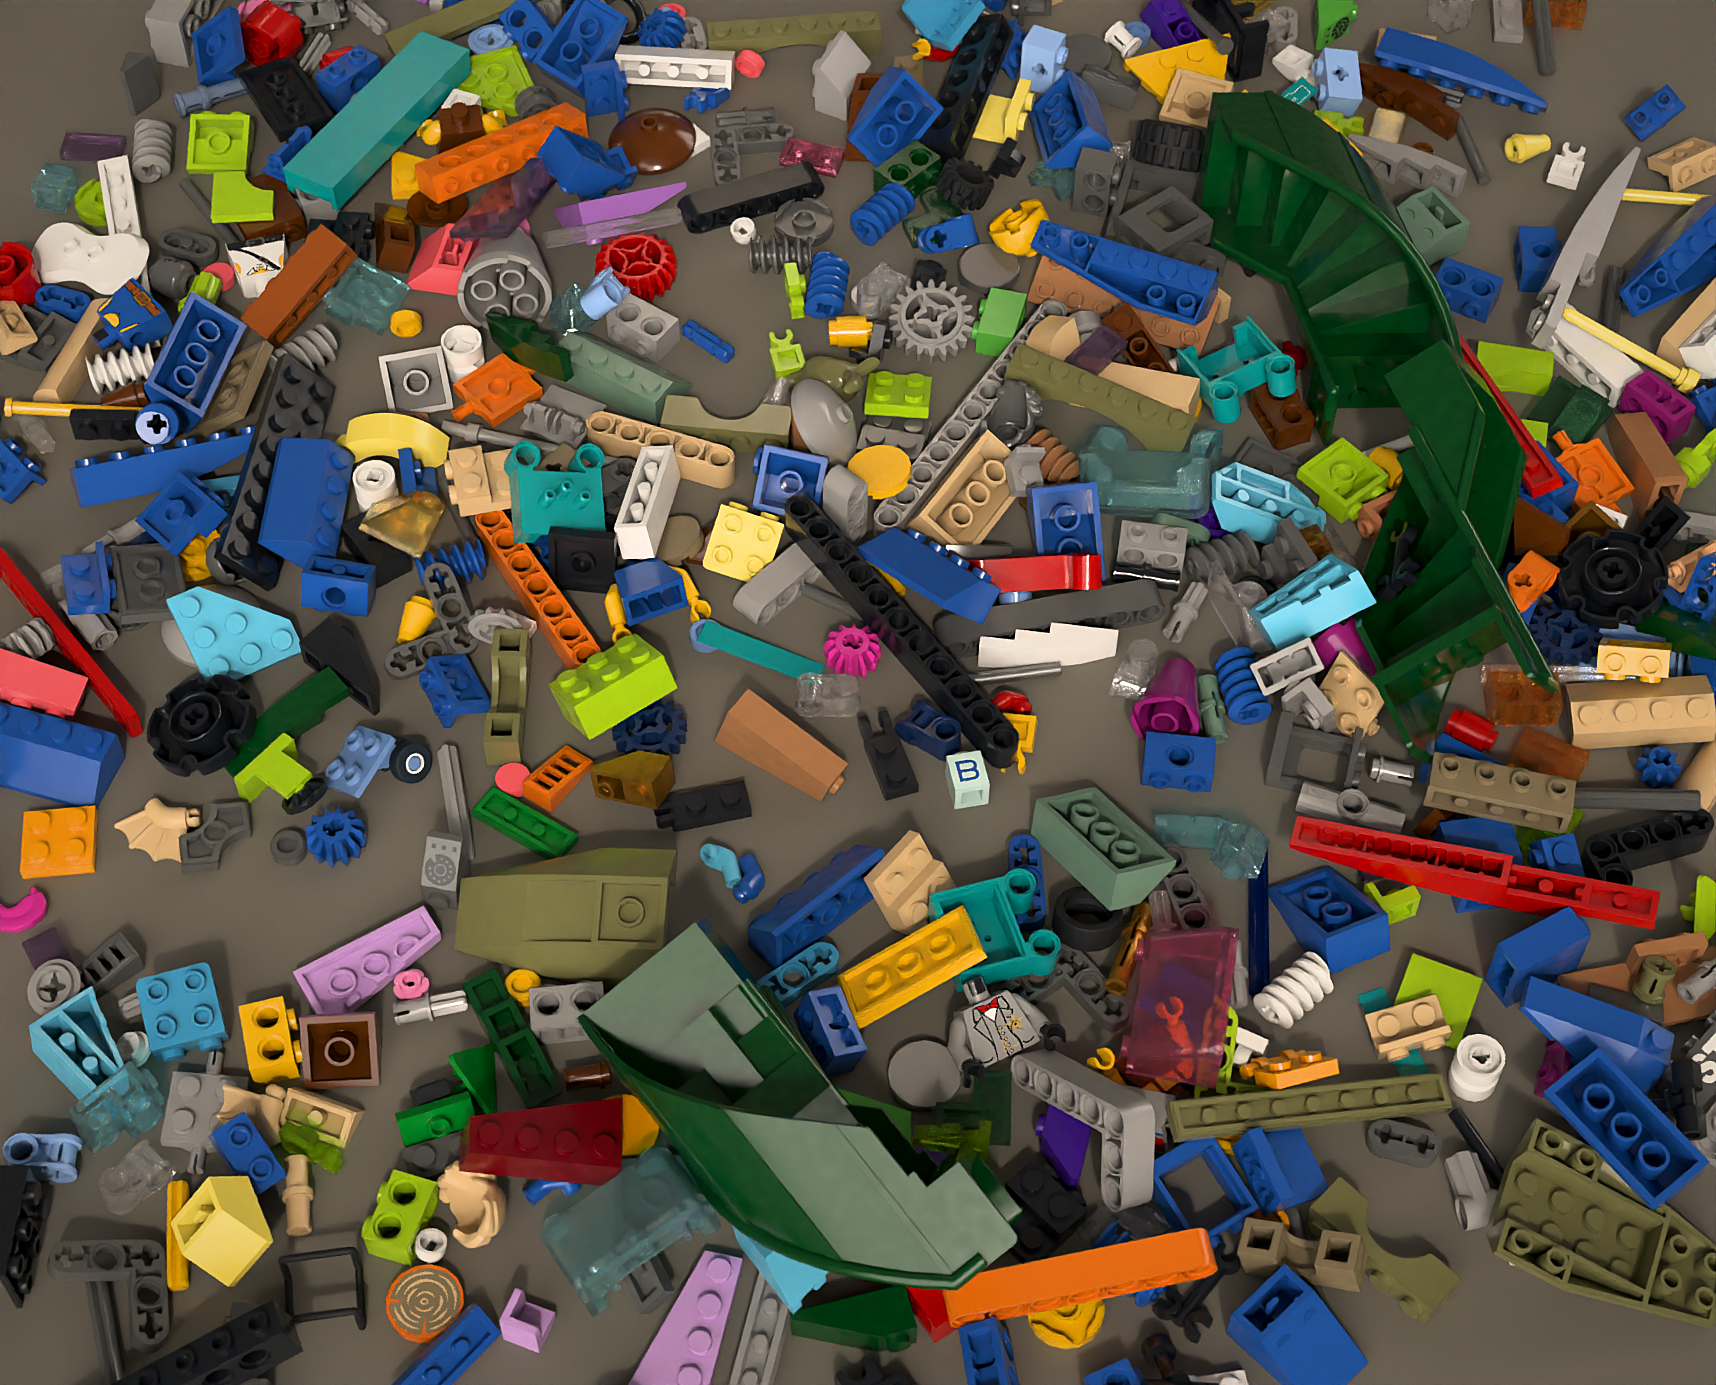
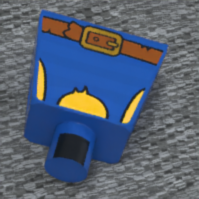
[91,277,173,353]

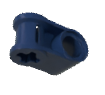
[895,700,961,761]

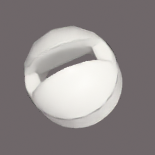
[730,217,756,244]
[415,1228,447,1264]

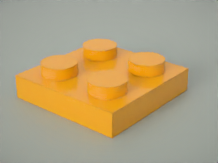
[20,805,98,879]

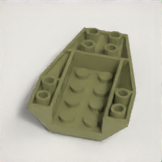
[454,848,678,992]
[1485,1119,1716,1329]

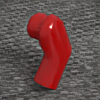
[990,691,1032,715]

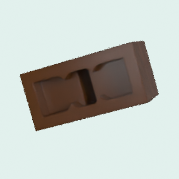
[1248,382,1315,451]

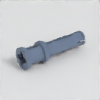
[172,77,248,118]

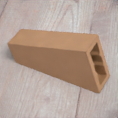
[1608,412,1688,523]
[714,689,848,802]

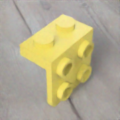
[972,78,1035,144]
[703,501,784,582]

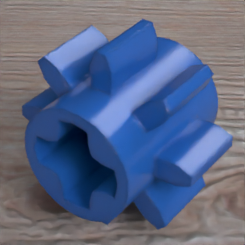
[1635,745,1682,789]

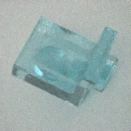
[1027,160,1075,201]

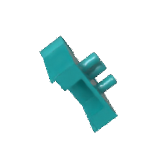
[1176,316,1297,424]
[504,441,606,544]
[927,868,1061,993]

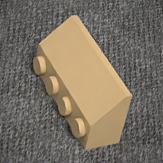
[903,429,1016,548]
[1565,675,1716,750]

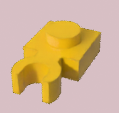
[998,713,1038,774]

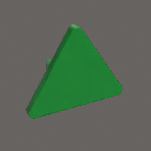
[448,1044,497,1114]

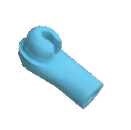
[699,843,742,888]

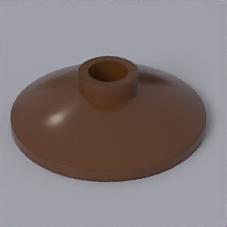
[407,191,467,227]

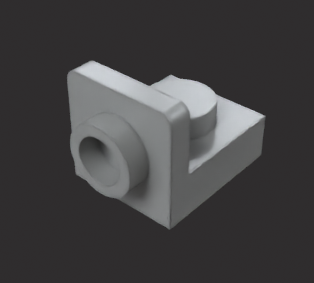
[1003,444,1046,497]

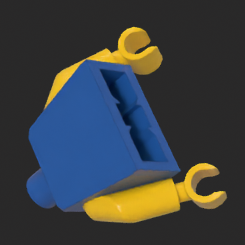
[604,558,711,646]

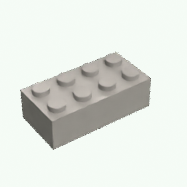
[145,0,227,68]

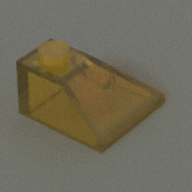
[359,490,446,559]

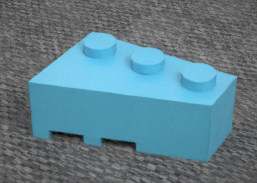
[1248,554,1377,652]
[29,986,132,1123]

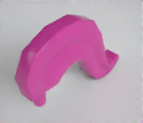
[0,887,49,933]

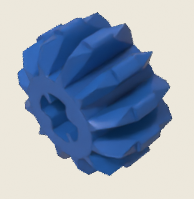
[637,6,688,48]
[305,805,367,868]

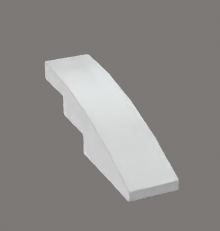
[978,622,1119,669]

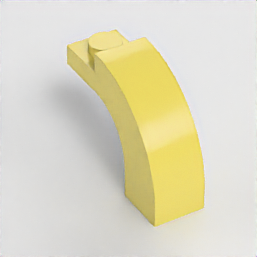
[335,413,450,468]

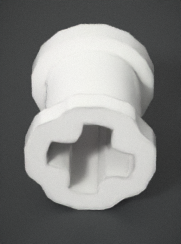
[1104,21,1142,59]

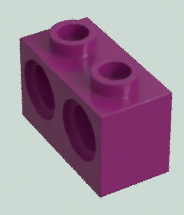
[1618,369,1696,446]

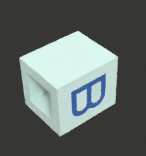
[945,750,990,809]

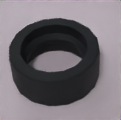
[1051,886,1123,952]

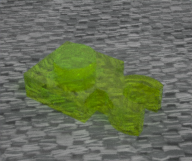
[278,1120,345,1175]

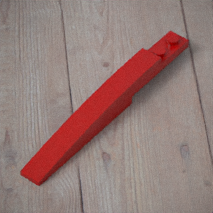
[1289,815,1661,930]

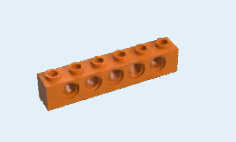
[414,102,589,204]

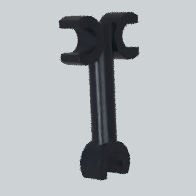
[1375,522,1420,603]
[1152,1242,1241,1344]

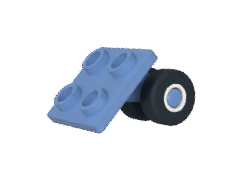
[323,725,432,798]

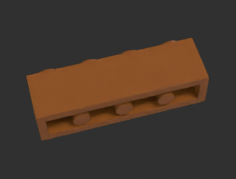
[240,224,358,349]

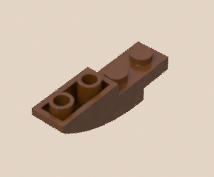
[1359,63,1460,141]

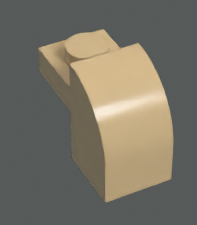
[1026,315,1081,363]

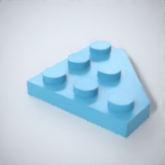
[166,586,301,682]

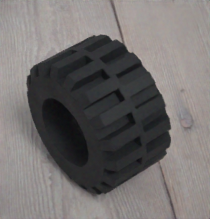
[1132,119,1206,173]

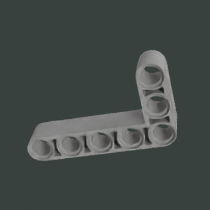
[733,464,868,627]
[1010,1048,1155,1212]

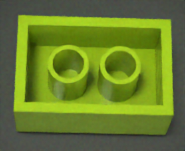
[548,633,678,740]

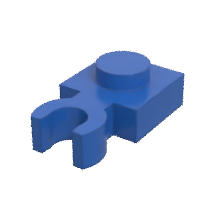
[684,87,730,113]

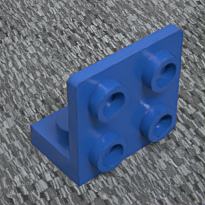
[1232,1127,1329,1217]

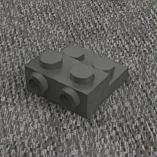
[856,415,932,465]
[1258,518,1319,592]

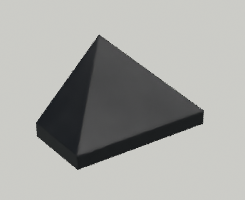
[1633,496,1691,551]

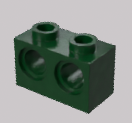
[874,139,941,200]

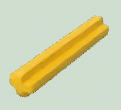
[166,1180,190,1292]

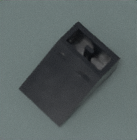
[0,1165,50,1308]

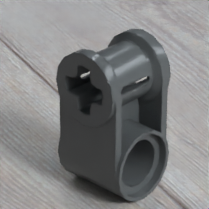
[601,458,636,515]

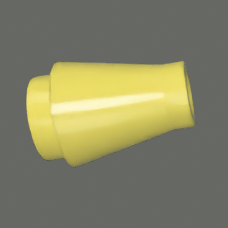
[1504,134,1551,163]

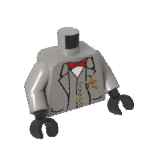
[947,976,1066,1088]

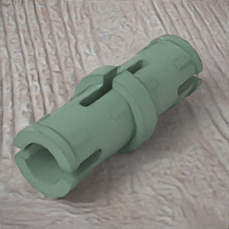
[1197,674,1228,744]

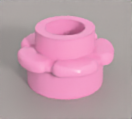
[393,969,429,1001]

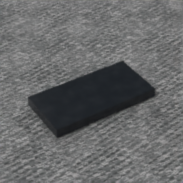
[238,55,335,143]

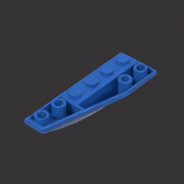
[1374,27,1548,115]
[1618,194,1716,317]
[1031,220,1218,326]
[68,426,256,508]

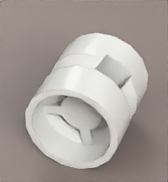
[441,325,485,383]
[352,460,401,519]
[1448,1034,1506,1102]

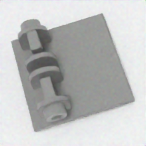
[520,384,607,449]

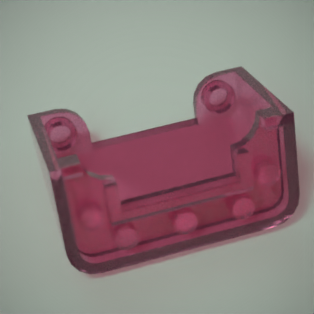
[1120,926,1239,1088]

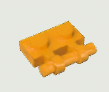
[1239,1049,1339,1090]

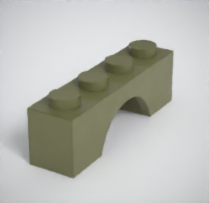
[661,395,792,453]
[483,629,532,765]
[1305,1177,1462,1326]

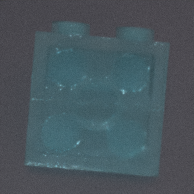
[322,257,411,336]
[68,1061,166,1154]

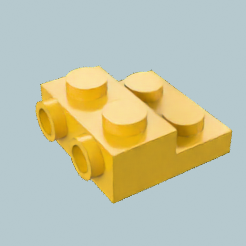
[1597,638,1672,683]

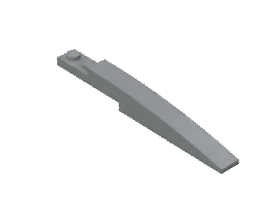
[1531,147,1641,349]

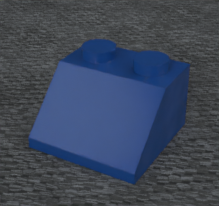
[536,126,626,197]
[752,444,829,516]

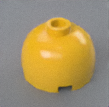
[988,199,1050,257]

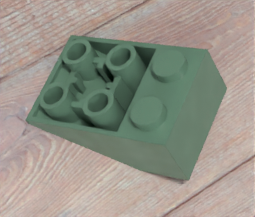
[1396,186,1471,266]

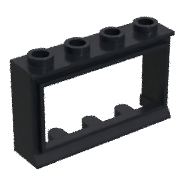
[1192,0,1270,82]

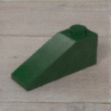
[790,1286,917,1353]

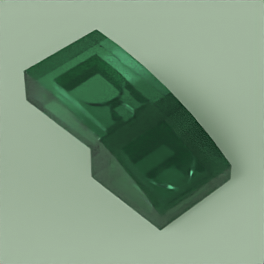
[1547,384,1610,444]

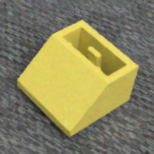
[170,1176,273,1287]

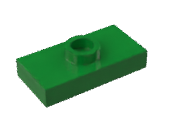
[395,1091,475,1148]

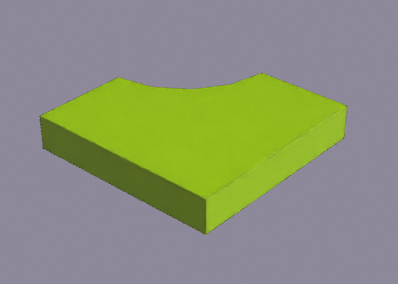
[211,171,275,223]

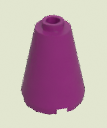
[1313,615,1385,706]
[1130,658,1200,741]

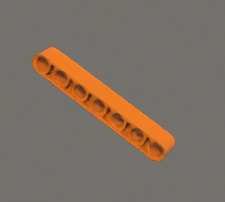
[475,510,601,670]
[942,1228,1218,1328]

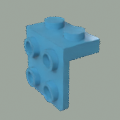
[902,0,986,52]
[136,962,230,1062]

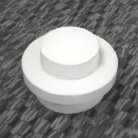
[116,1031,151,1068]

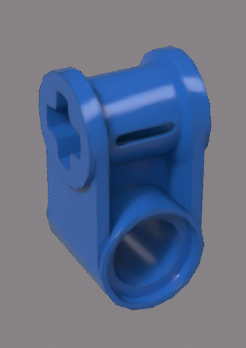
[917,213,979,254]

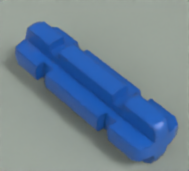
[682,320,735,363]

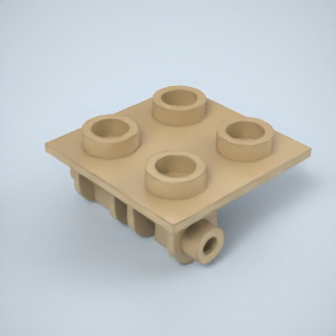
[1319,651,1385,740]

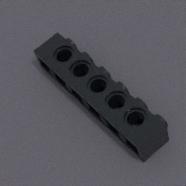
[920,13,1014,164]
[111,1299,303,1385]

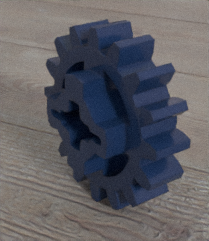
[1528,602,1603,669]
[612,698,687,756]

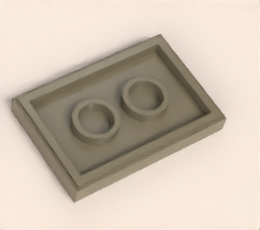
[196,340,274,436]

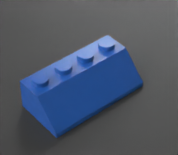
[1029,69,1113,169]
[143,291,247,434]
[257,438,355,569]
[857,527,1001,625]
[0,702,125,809]
[748,845,885,970]
[1542,1047,1710,1211]

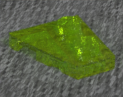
[912,1120,992,1165]

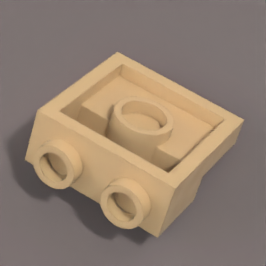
[1159,68,1234,130]
[444,445,517,517]
[864,830,956,935]

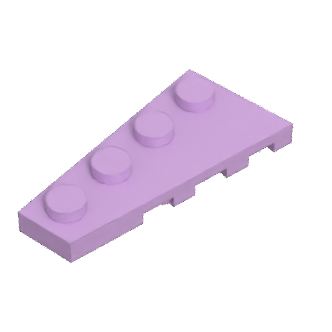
[292,906,442,1015]
[628,1251,743,1385]

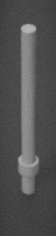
[441,420,622,472]

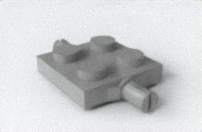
[160,1052,250,1174]

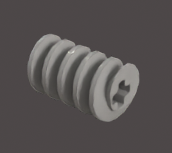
[131,119,173,183]
[268,324,338,373]

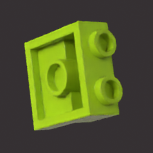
[186,111,255,175]
[1296,437,1390,524]

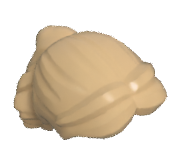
[437,1160,507,1248]

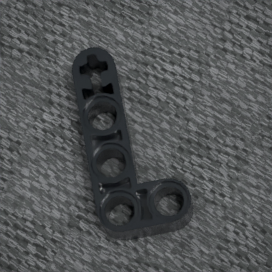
[1580,808,1714,886]

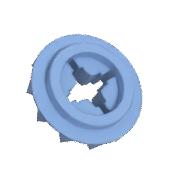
[468,24,514,55]

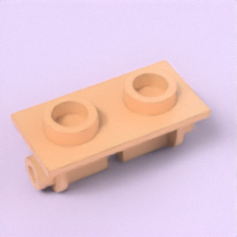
[1667,540,1716,594]

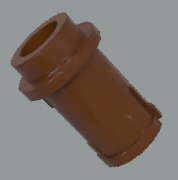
[564,1059,612,1092]

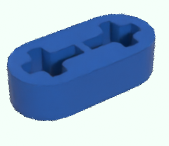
[35,285,91,323]

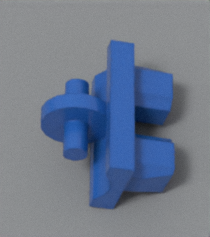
[1624,84,1686,142]

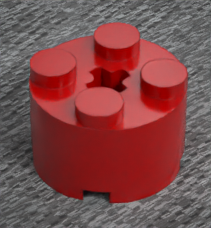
[240,0,303,66]
[0,242,43,308]

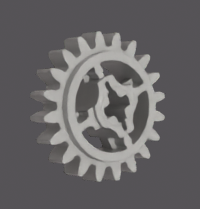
[888,279,975,363]

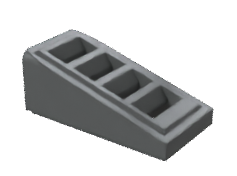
[62,932,144,1000]

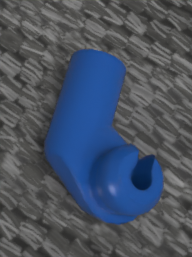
[733,854,765,904]
[522,1179,582,1206]

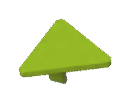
[1680,874,1716,941]

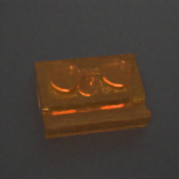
[1507,726,1591,786]

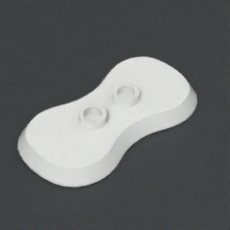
[31,223,149,295]

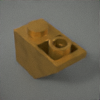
[589,750,676,809]

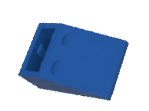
[1226,1264,1368,1385]

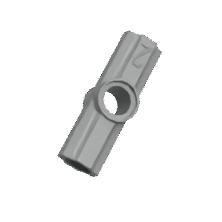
[1295,781,1407,834]

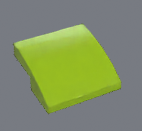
[1393,953,1483,1050]

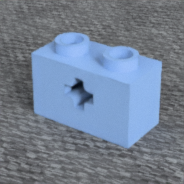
[1020,25,1069,94]
[1312,48,1363,117]

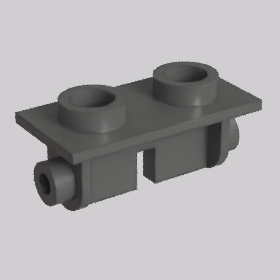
[286,0,347,36]

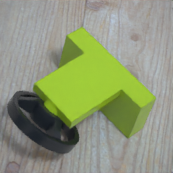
[234,733,328,815]

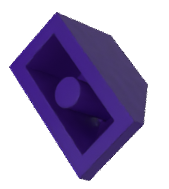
[1035,1104,1093,1191]

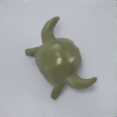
[776,356,880,403]

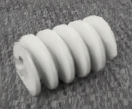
[85,343,154,395]
[1253,951,1334,1029]

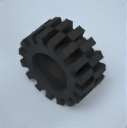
[935,157,995,211]

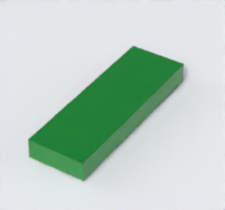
[472,786,579,860]

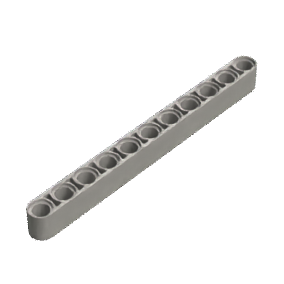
[873,300,1067,538]

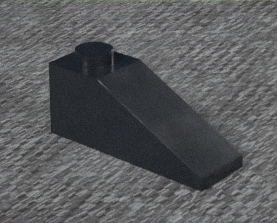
[299,617,380,716]

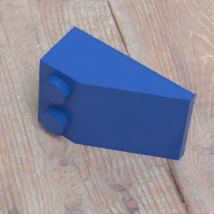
[532,0,628,100]
[846,66,944,167]
[1025,481,1106,581]
[1267,865,1390,974]

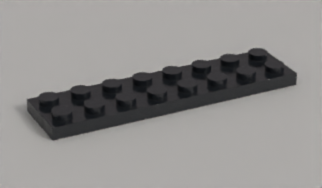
[214,353,335,592]

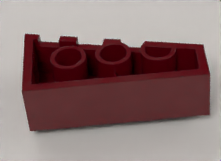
[459,1098,622,1187]

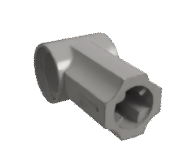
[58,598,118,652]
[1444,1150,1497,1231]

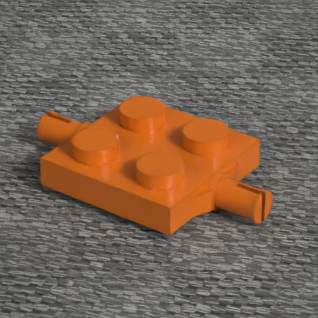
[451,352,543,428]
[1552,430,1635,514]

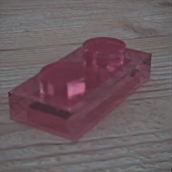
[779,137,845,178]

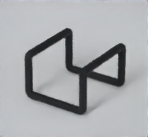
[278,1246,366,1331]

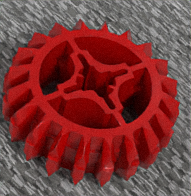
[594,231,678,302]

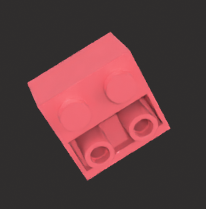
[406,223,480,296]

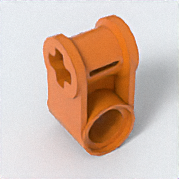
[1506,550,1560,613]

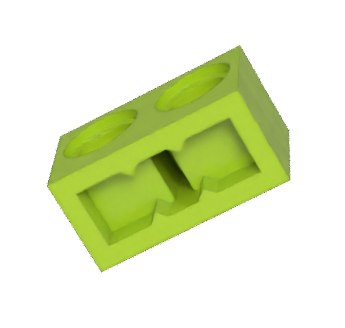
[362,1169,440,1267]

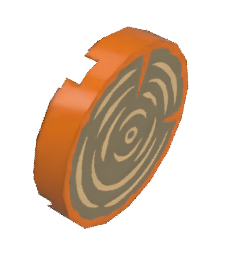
[386,1264,465,1343]

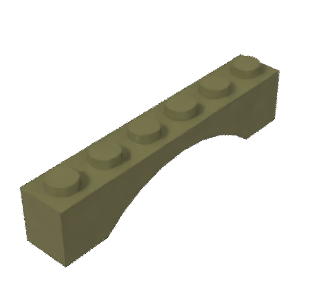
[706,10,882,67]
[1001,343,1197,462]

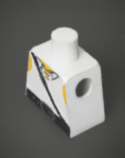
[226,234,289,298]

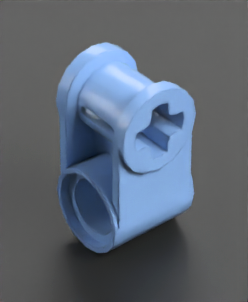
[580,266,631,320]
[3,1133,83,1183]

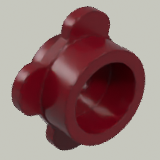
[1281,341,1307,377]

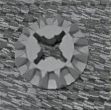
[468,607,523,644]
[27,959,85,1016]

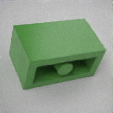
[971,287,1027,357]

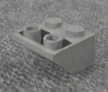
[812,30,872,121]

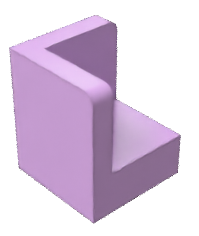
[499,1287,556,1353]

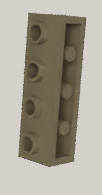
[1423,751,1576,835]

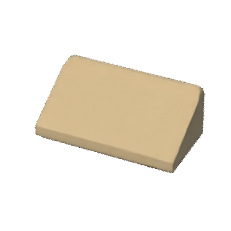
[0,301,38,355]
[279,1087,364,1148]

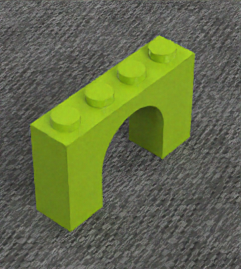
[1474,341,1555,448]

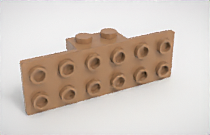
[1027,255,1221,357]
[1556,931,1716,1027]

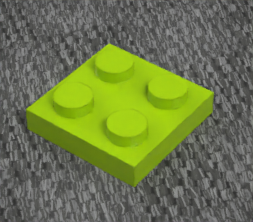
[864,371,932,419]

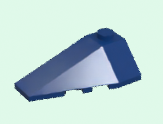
[1519,976,1675,1096]

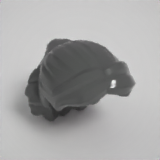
[979,378,1044,451]

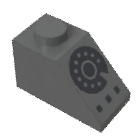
[421,830,472,910]

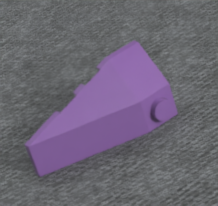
[554,182,687,246]

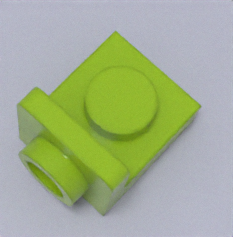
[1363,882,1421,925]

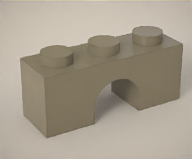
[1237,1217,1368,1292]

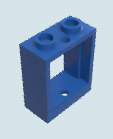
[1152,1138,1260,1249]

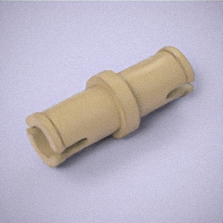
[282,1154,313,1236]

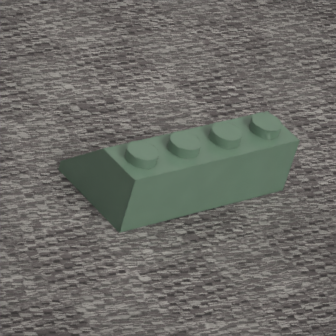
[556,332,693,427]
[1030,787,1176,911]

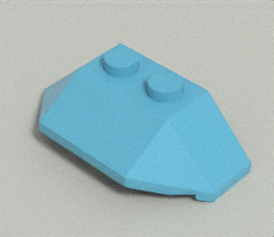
[1212,462,1327,545]

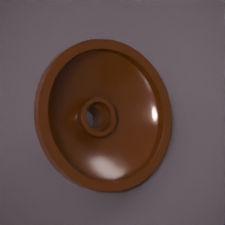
[608,108,696,175]

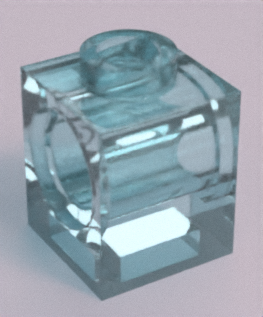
[30,162,79,215]
[549,284,598,335]
[1210,823,1270,881]

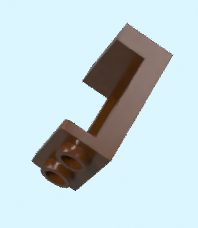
[236,174,307,244]

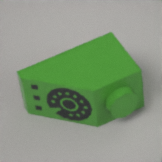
[1314,0,1357,50]

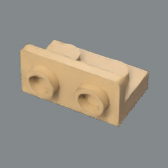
[1648,137,1716,192]
[1364,994,1452,1062]

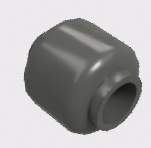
[148,256,197,300]

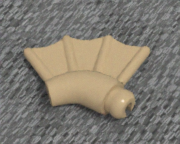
[114,798,201,863]
[216,1084,286,1149]

